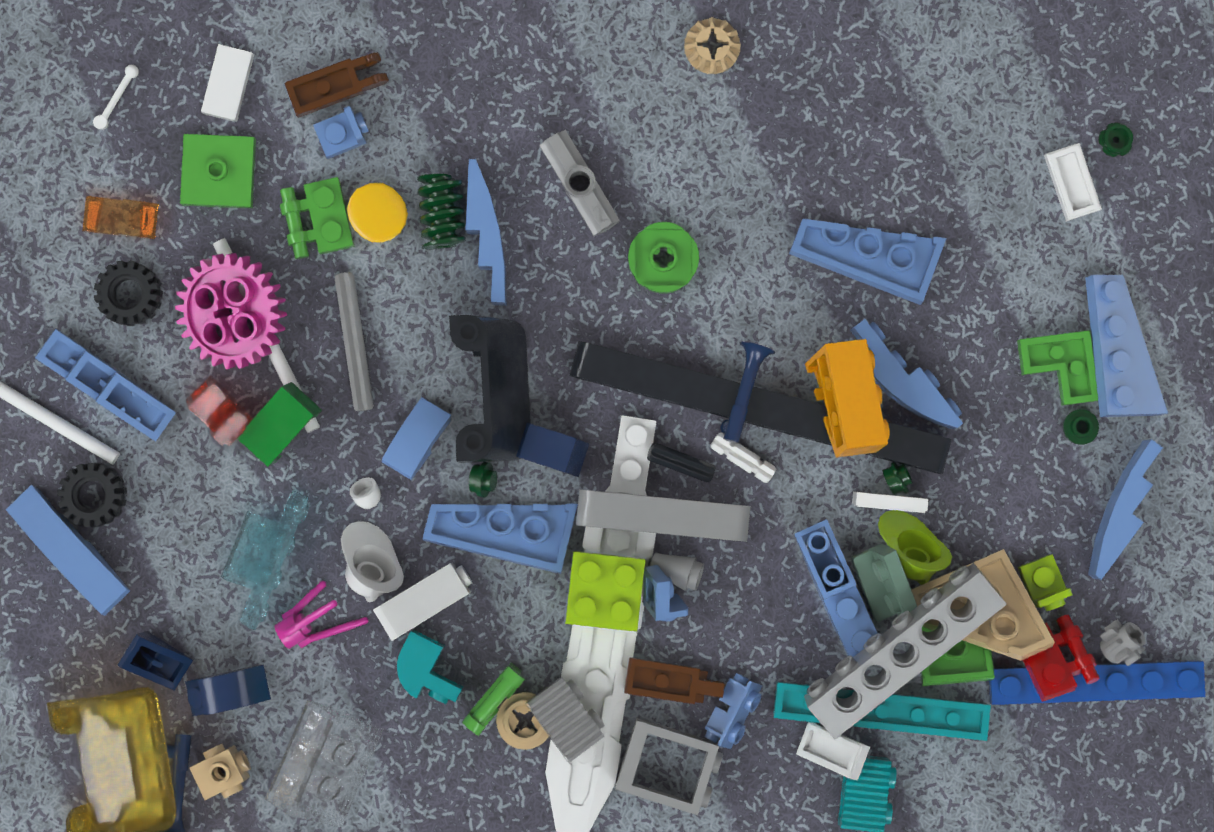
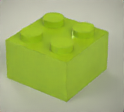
[565,551,645,632]

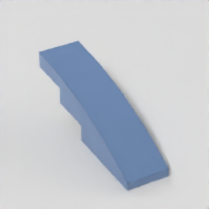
[466,159,507,306]
[35,328,176,442]
[1088,439,1163,580]
[6,485,130,616]

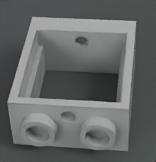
[615,717,723,815]

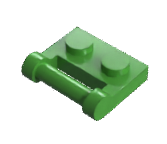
[462,662,525,736]

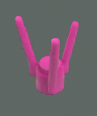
[274,581,368,649]

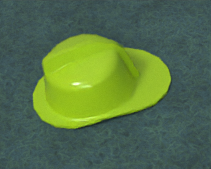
[878,510,952,585]

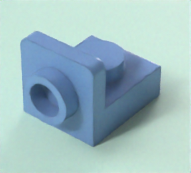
[313,106,369,159]
[643,565,688,621]

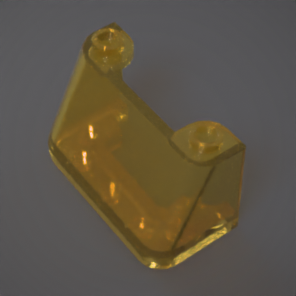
[47,687,176,832]

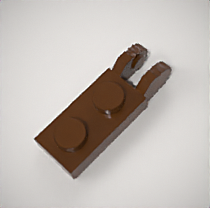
[284,52,389,118]

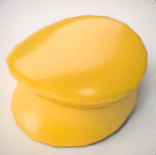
[347,183,408,242]

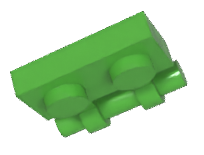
[280,177,355,259]

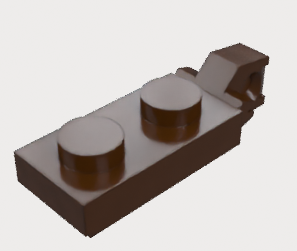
[624,657,725,704]

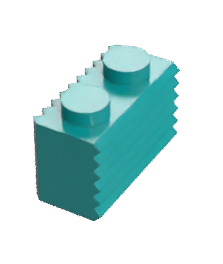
[838,755,897,832]

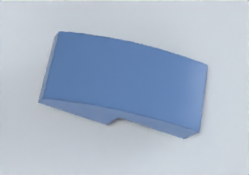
[382,397,451,480]

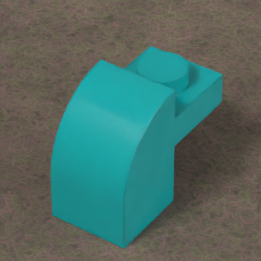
[397,629,464,704]

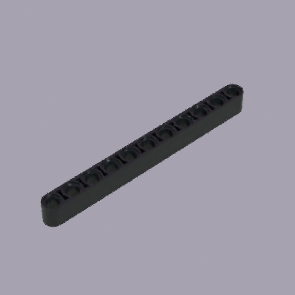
[569,341,952,474]

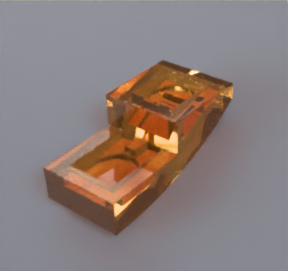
[82,196,159,239]

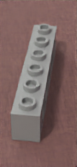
[804,562,1007,739]

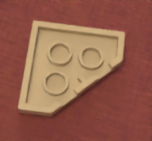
[911,549,1055,661]

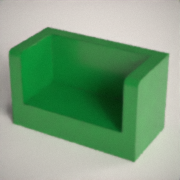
[237,382,322,467]

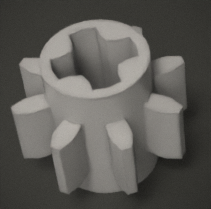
[1100,619,1145,666]

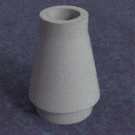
[650,552,704,591]

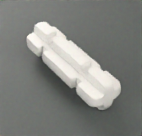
[711,433,776,483]

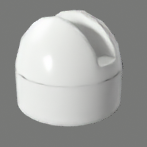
[350,478,381,509]

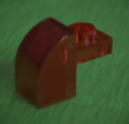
[185,375,253,446]

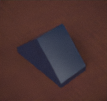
[516,423,589,477]
[118,631,193,691]

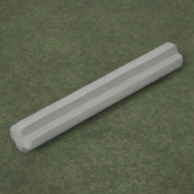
[335,272,374,412]

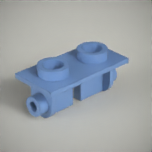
[704,673,762,749]

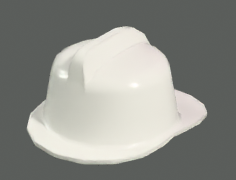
[341,521,404,602]

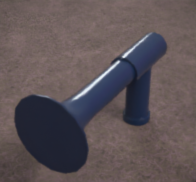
[720,342,775,444]
[141,734,192,832]

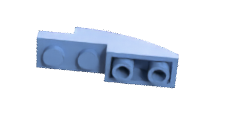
[850,319,963,429]
[794,519,877,657]

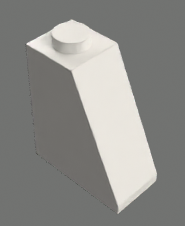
[373,562,472,641]

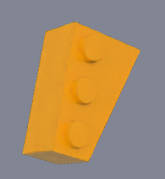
[805,339,890,458]

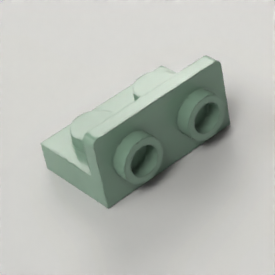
[851,543,917,622]

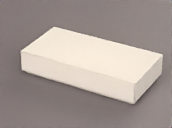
[201,44,254,122]
[1044,143,1102,222]
[852,491,928,513]
[796,722,870,781]

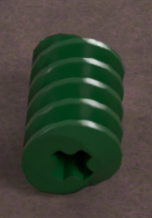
[417,174,466,250]

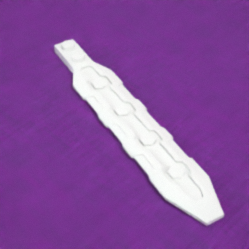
[545,415,656,832]

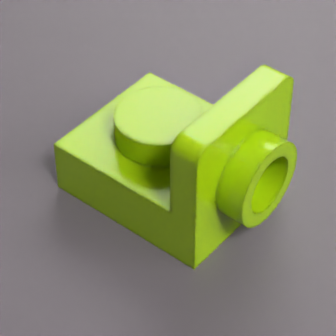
[1018,554,1073,611]

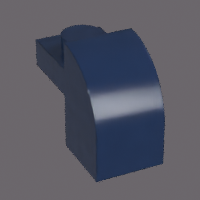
[185,664,271,716]

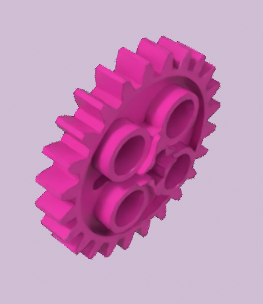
[175,253,287,369]

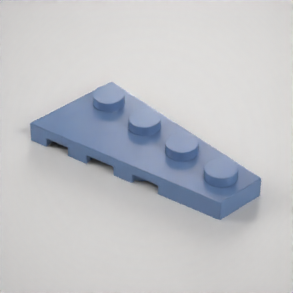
[1085,275,1168,417]

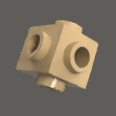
[190,744,251,800]

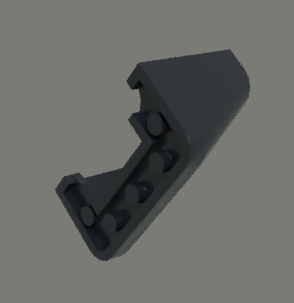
[449,315,531,463]

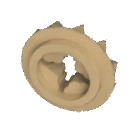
[684,17,741,74]
[496,692,549,750]

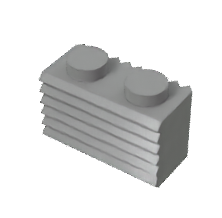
[525,678,605,762]

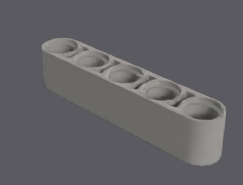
[576,489,751,542]

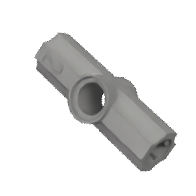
[539,130,620,237]

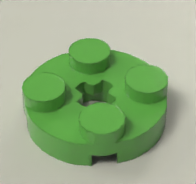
[628,222,699,294]

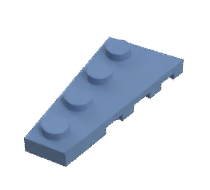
[789,219,946,305]
[422,504,578,574]

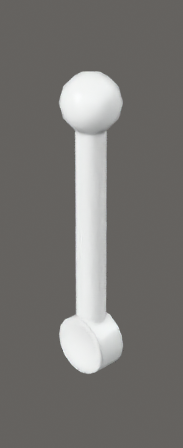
[93,65,139,130]

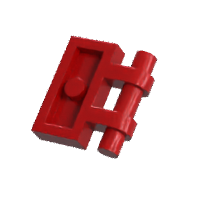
[1023,615,1100,702]

